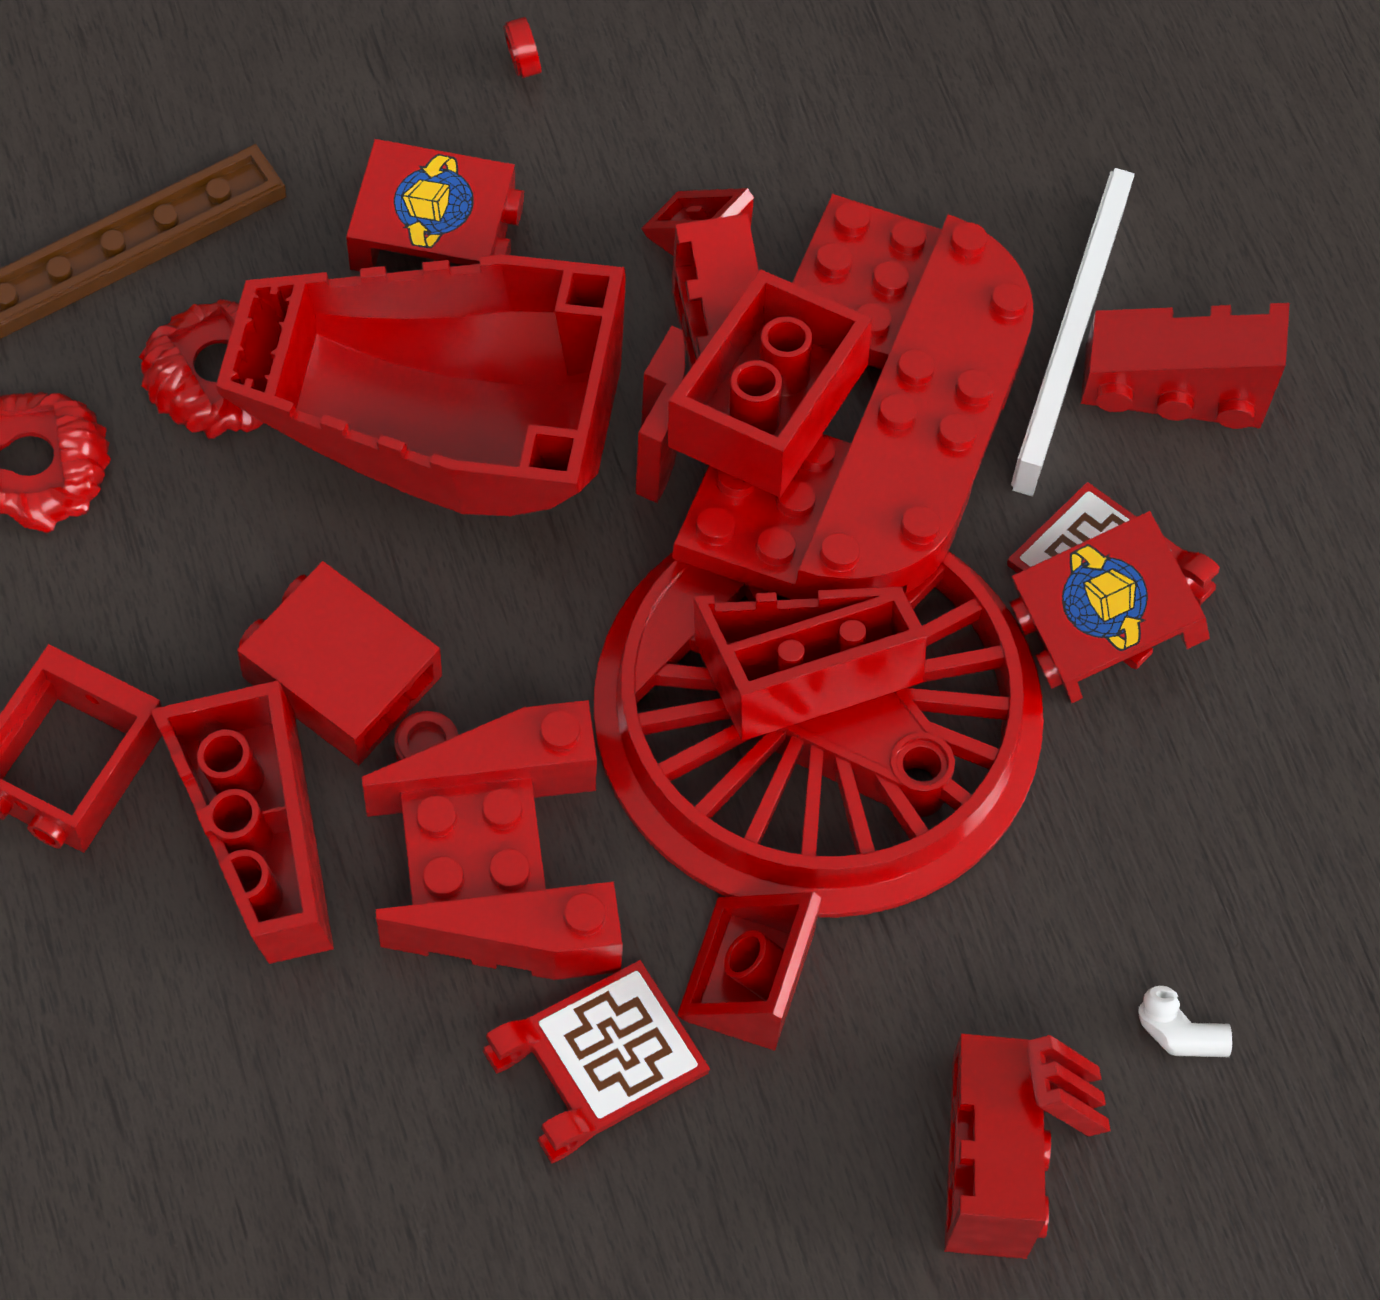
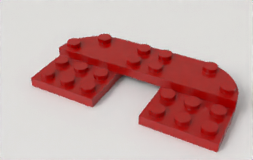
[672,194,1034,599]

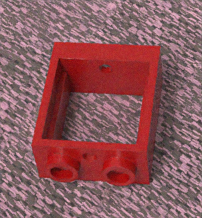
[0,644,162,853]

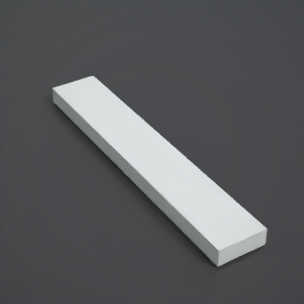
[1011,168,1135,497]

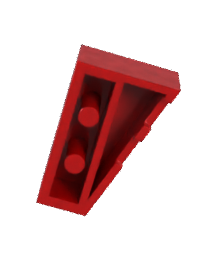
[671,213,760,369]
[1081,303,1290,429]
[693,587,927,741]

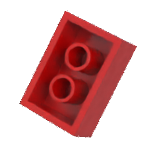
[668,269,873,497]

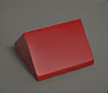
[677,892,822,1051]

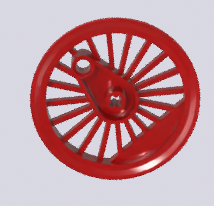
[594,551,1044,918]

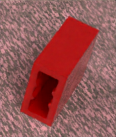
[237,561,442,766]

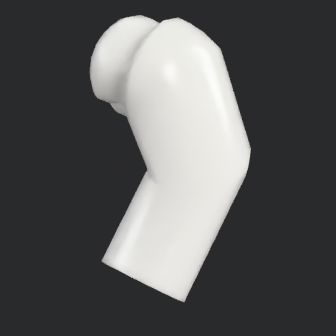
[1138,986,1232,1057]

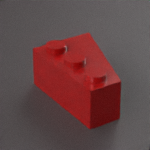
[944,1034,1053,1259]

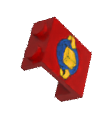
[346,139,524,271]
[1009,511,1210,703]

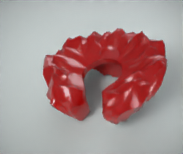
[139,299,263,439]
[0,392,111,533]

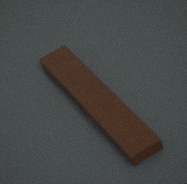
[0,143,286,339]

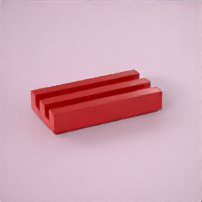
[1027,1035,1111,1137]

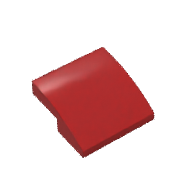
[636,326,685,504]

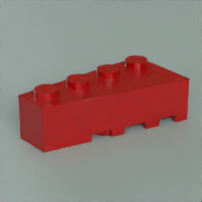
[150,680,334,964]

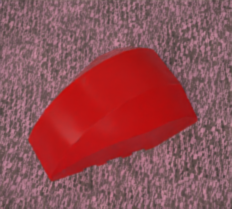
[216,254,626,516]

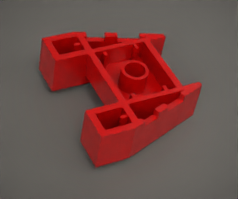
[362,700,623,980]

